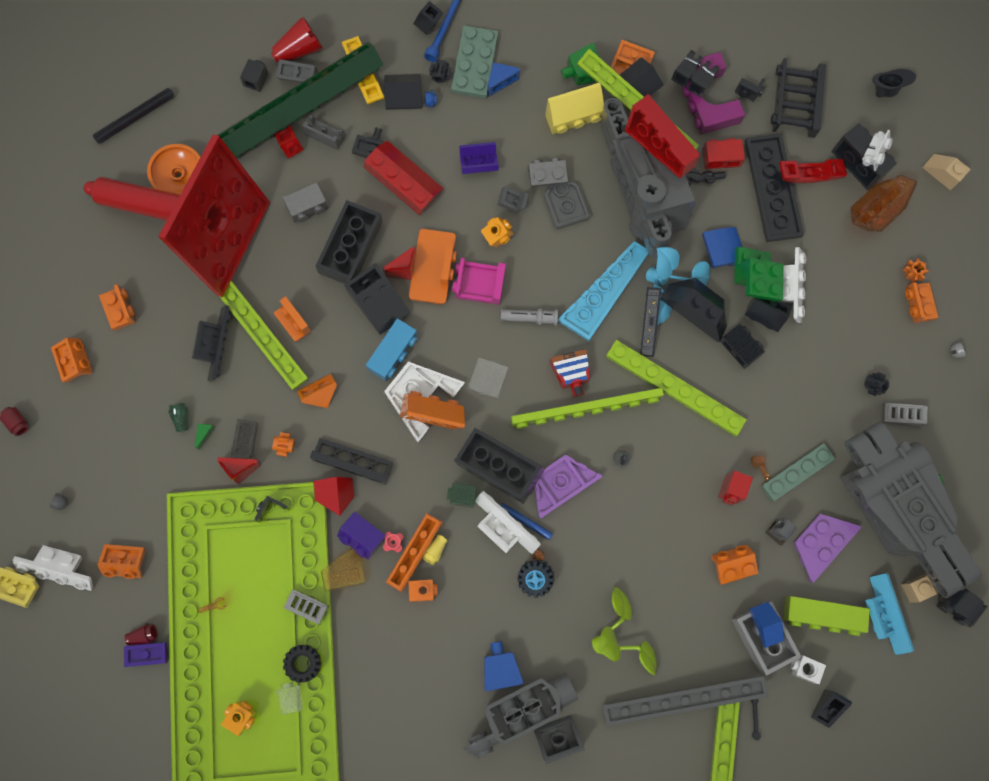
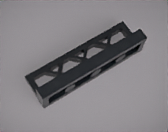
[310,438,393,485]

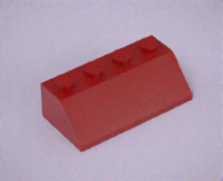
[363,140,443,216]

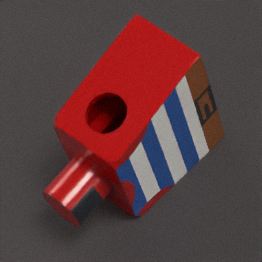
[550,349,590,397]

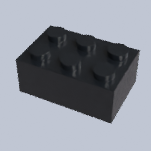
[831,123,897,191]

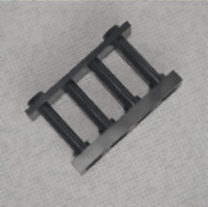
[770,58,826,138]

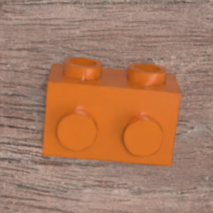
[711,545,758,585]

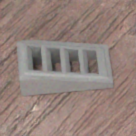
[883,403,928,427]
[284,589,329,625]

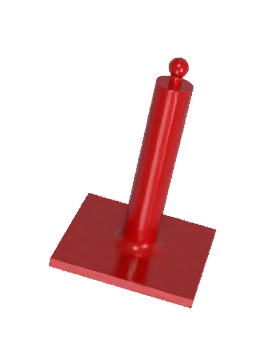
[83,135,270,297]

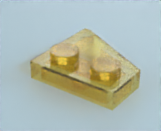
[321,548,365,591]

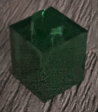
[447,483,476,508]

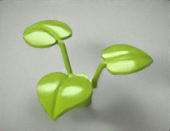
[592,586,657,675]

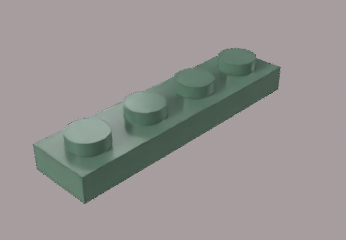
[761,443,835,502]

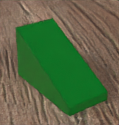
[194,424,215,450]

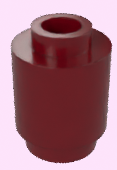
[0,407,29,436]

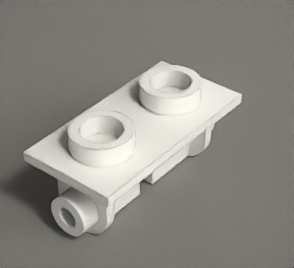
[862,130,893,171]

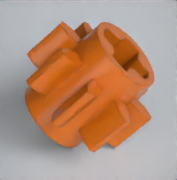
[902,258,929,283]
[272,432,295,457]

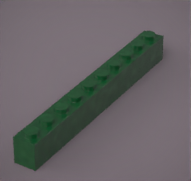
[217,42,383,159]

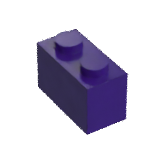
[337,512,386,560]

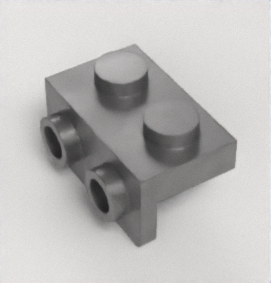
[528,158,568,187]

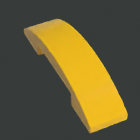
[342,36,384,105]

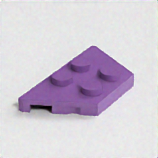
[535,455,602,519]
[793,514,861,583]

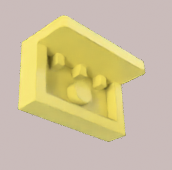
[0,567,39,608]

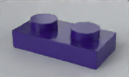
[124,642,168,667]

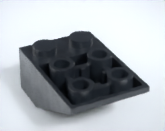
[344,263,410,335]

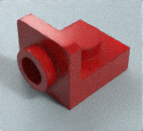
[274,125,303,158]

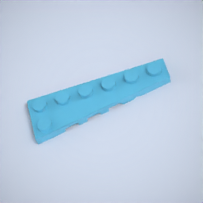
[558,241,649,342]

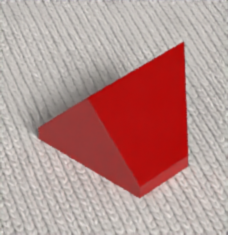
[383,247,416,280]
[217,457,261,484]
[313,477,354,516]

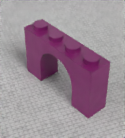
[680,52,745,135]

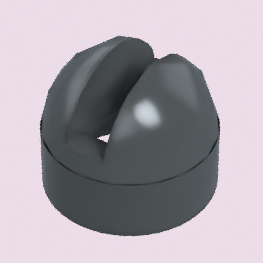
[613,450,631,467]
[50,493,67,510]

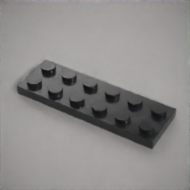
[745,133,804,242]

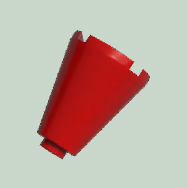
[271,17,323,62]

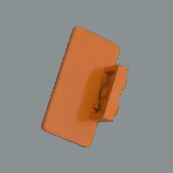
[409,229,457,305]

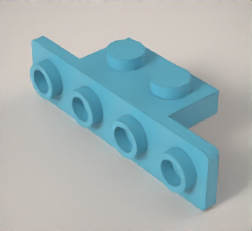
[865,573,914,655]

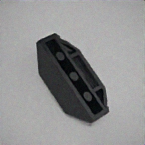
[660,278,727,342]

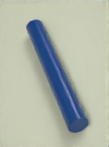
[501,503,553,540]

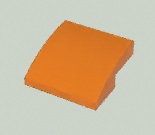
[611,40,655,75]

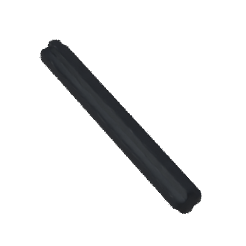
[92,88,174,144]

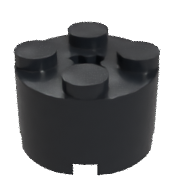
[936,588,988,628]

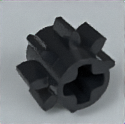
[429,60,452,83]
[864,372,889,397]

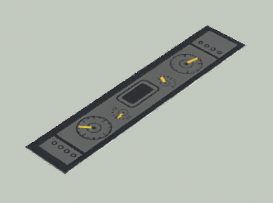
[640,287,661,357]

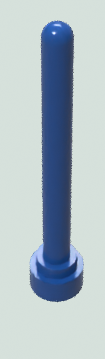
[424,0,461,63]

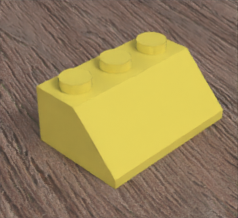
[545,83,604,134]

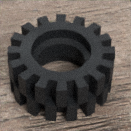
[283,645,322,683]

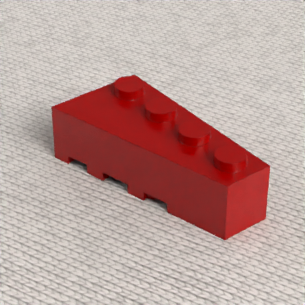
[625,94,700,178]

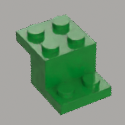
[734,247,784,302]

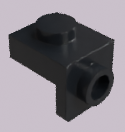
[735,78,765,102]

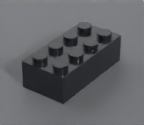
[316,200,383,284]
[454,428,544,504]

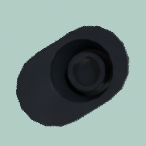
[872,69,916,97]

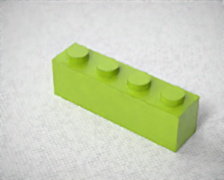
[783,596,870,636]

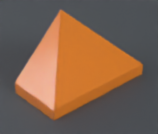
[297,374,337,408]

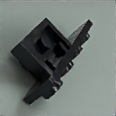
[192,305,231,382]

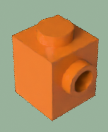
[408,580,438,602]

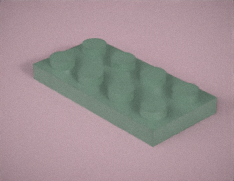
[451,25,498,99]

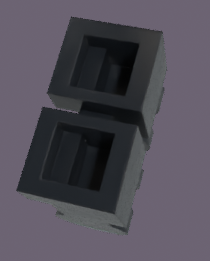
[671,50,720,98]

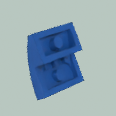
[702,227,742,269]

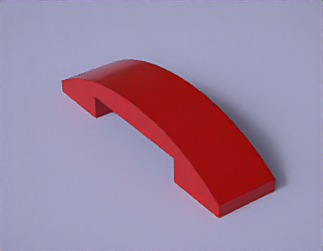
[779,159,847,183]

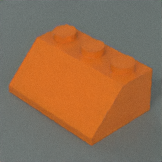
[399,391,465,430]

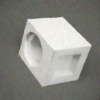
[791,655,826,684]

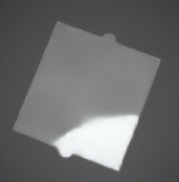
[468,358,508,399]

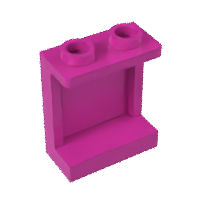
[452,257,506,305]

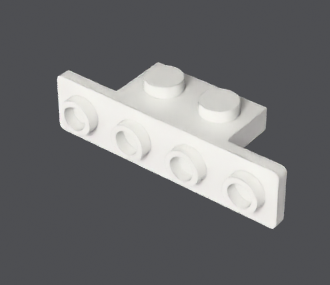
[782,247,806,323]
[475,491,541,554]
[12,545,93,591]

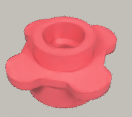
[383,532,404,553]

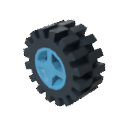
[517,559,554,598]

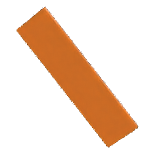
[386,513,443,592]

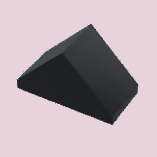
[811,689,852,728]

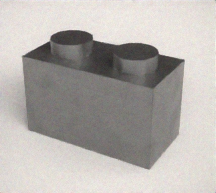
[283,182,328,223]

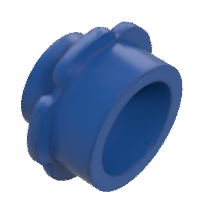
[425,90,437,108]

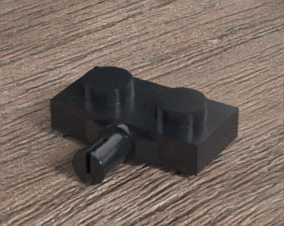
[352,127,384,158]

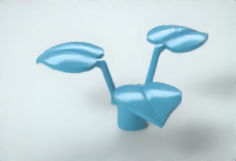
[646,247,710,325]

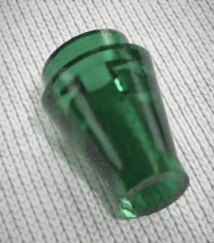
[168,403,188,432]

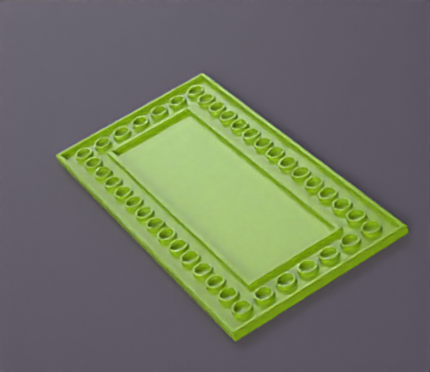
[167,482,340,781]

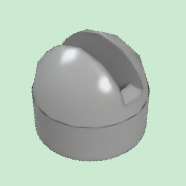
[950,342,966,358]

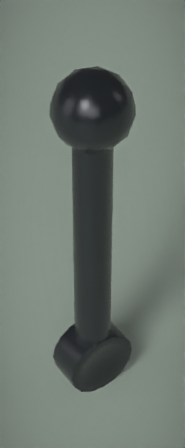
[750,699,761,740]

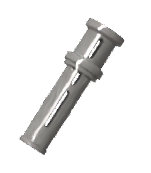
[501,308,558,326]

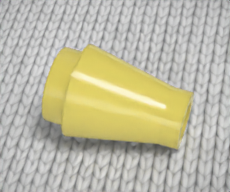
[422,534,447,565]

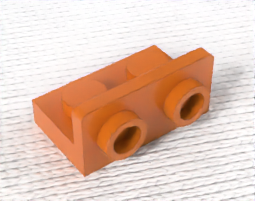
[905,282,939,323]
[99,284,136,331]
[274,296,311,342]
[51,338,92,383]
[98,544,146,579]

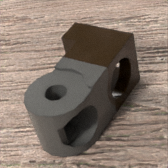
[765,518,797,545]

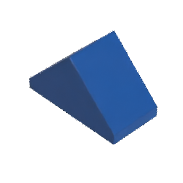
[487,62,520,97]
[749,602,784,648]

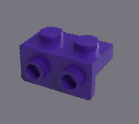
[459,142,499,174]

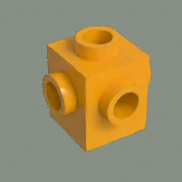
[481,217,514,247]
[221,700,256,736]

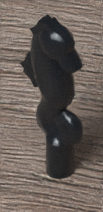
[685,168,726,186]

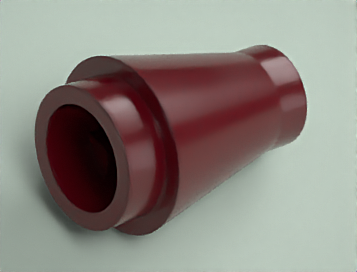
[124,623,158,646]

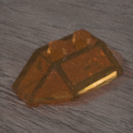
[851,175,917,232]

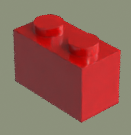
[702,138,745,169]
[718,470,753,505]

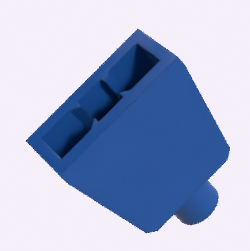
[484,641,523,691]

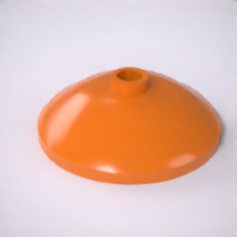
[147,144,200,195]

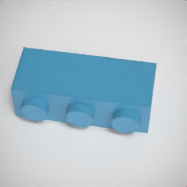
[365,318,418,381]

